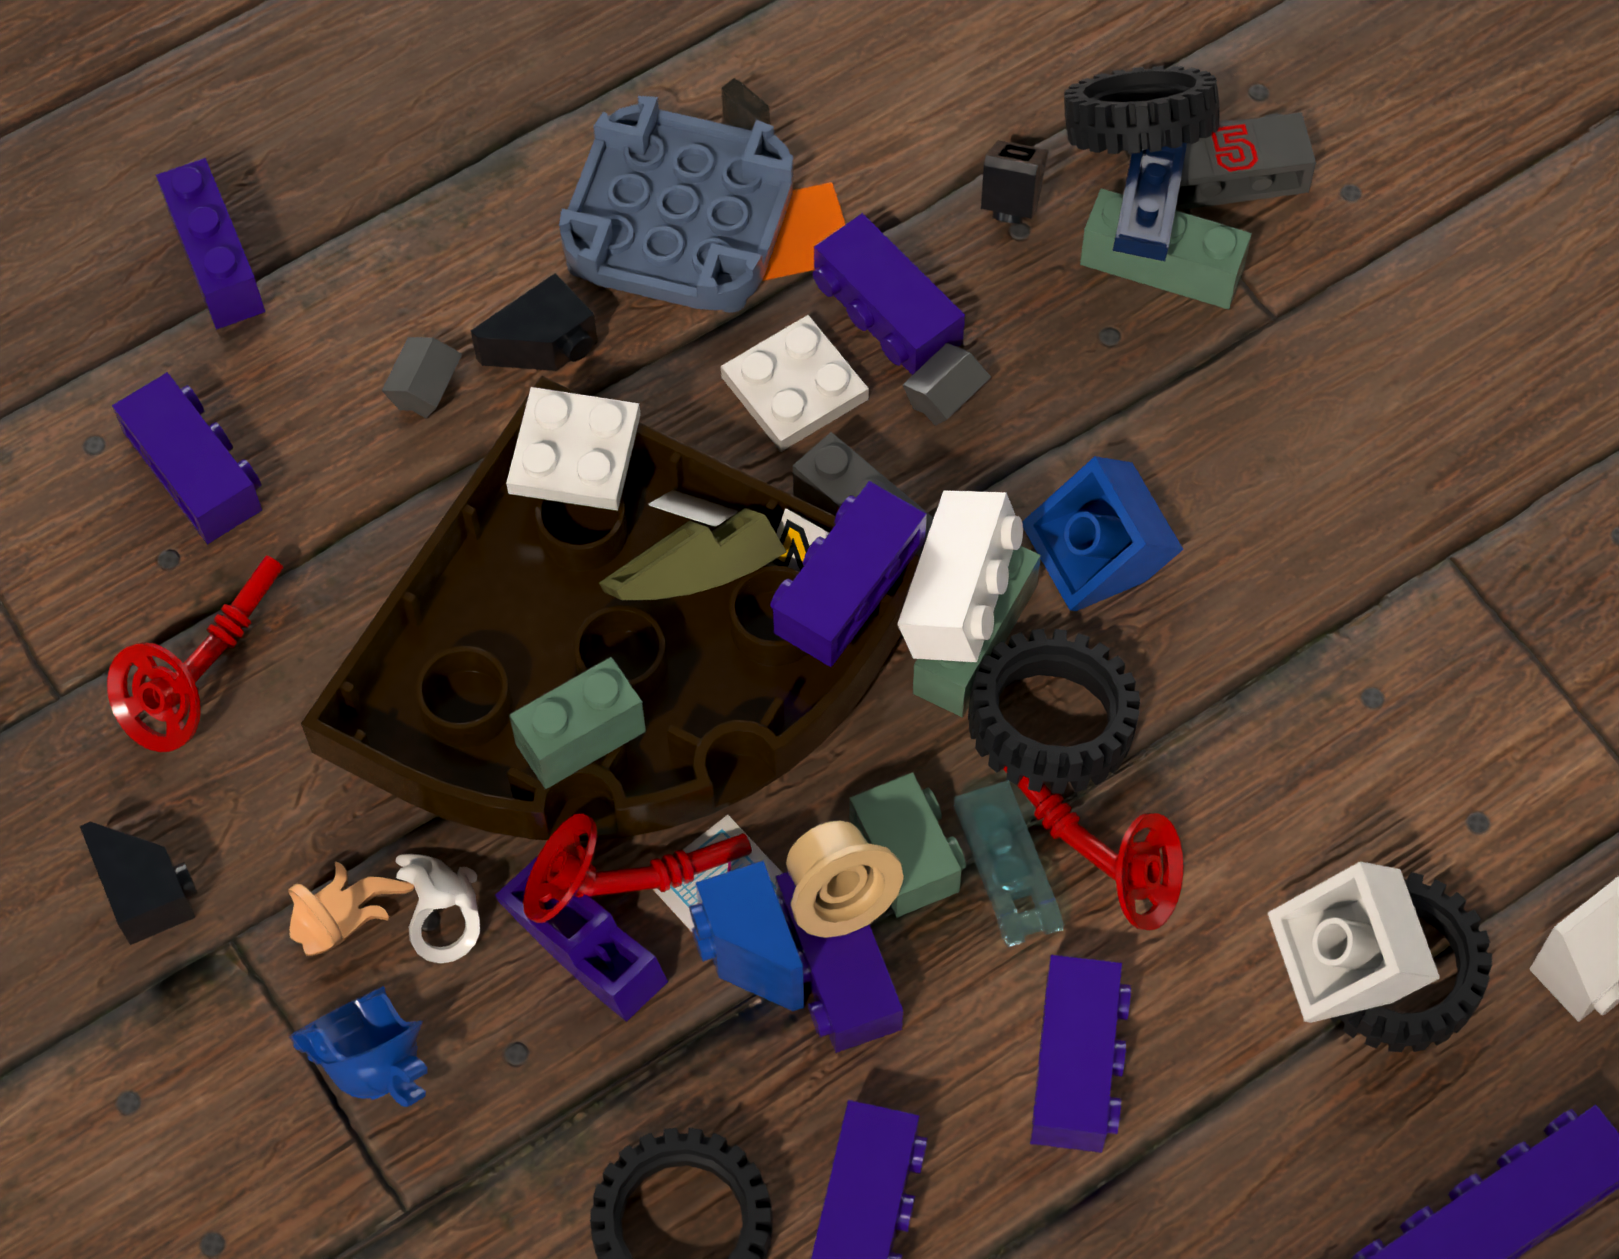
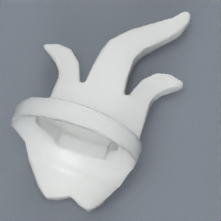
[396,854,480,963]

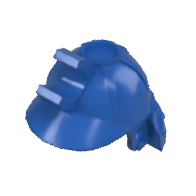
[288,986,427,1107]

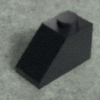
[981,140,1049,224]
[470,273,598,371]
[80,821,198,945]

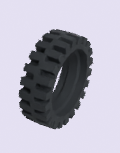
[1064,66,1219,154]
[968,629,1140,794]
[1330,872,1492,1052]
[590,1127,773,1259]

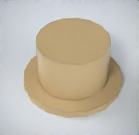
[786,821,904,938]

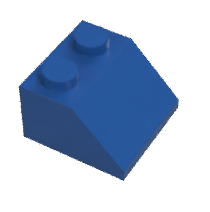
[1022,456,1184,611]
[689,860,804,1011]

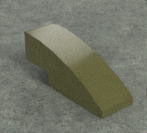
[599,508,787,600]

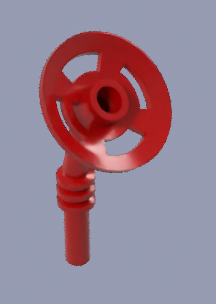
[107,555,284,752]
[1003,767,1183,930]
[523,813,752,923]

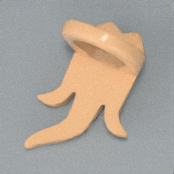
[288,862,415,956]

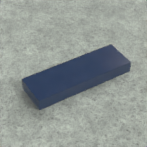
[1112,142,1187,261]

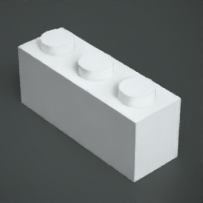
[897,490,1023,662]

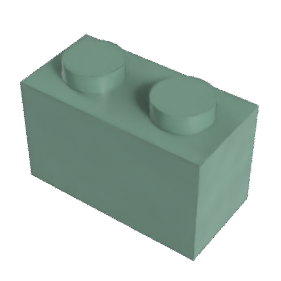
[509,657,646,789]
[849,772,966,918]

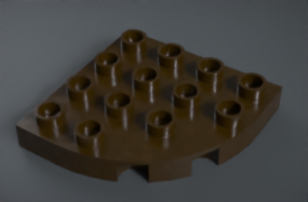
[301,376,920,841]

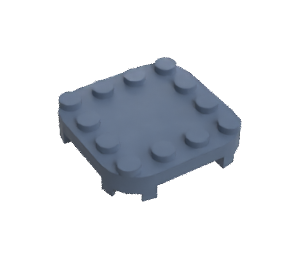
[559,96,794,313]

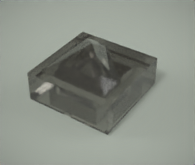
[721,78,770,130]

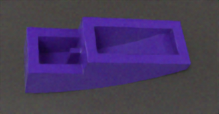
[495,857,668,1022]

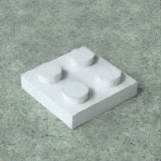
[721,315,869,452]
[506,387,641,511]

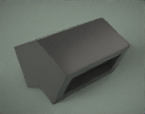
[382,337,462,419]
[903,343,991,426]

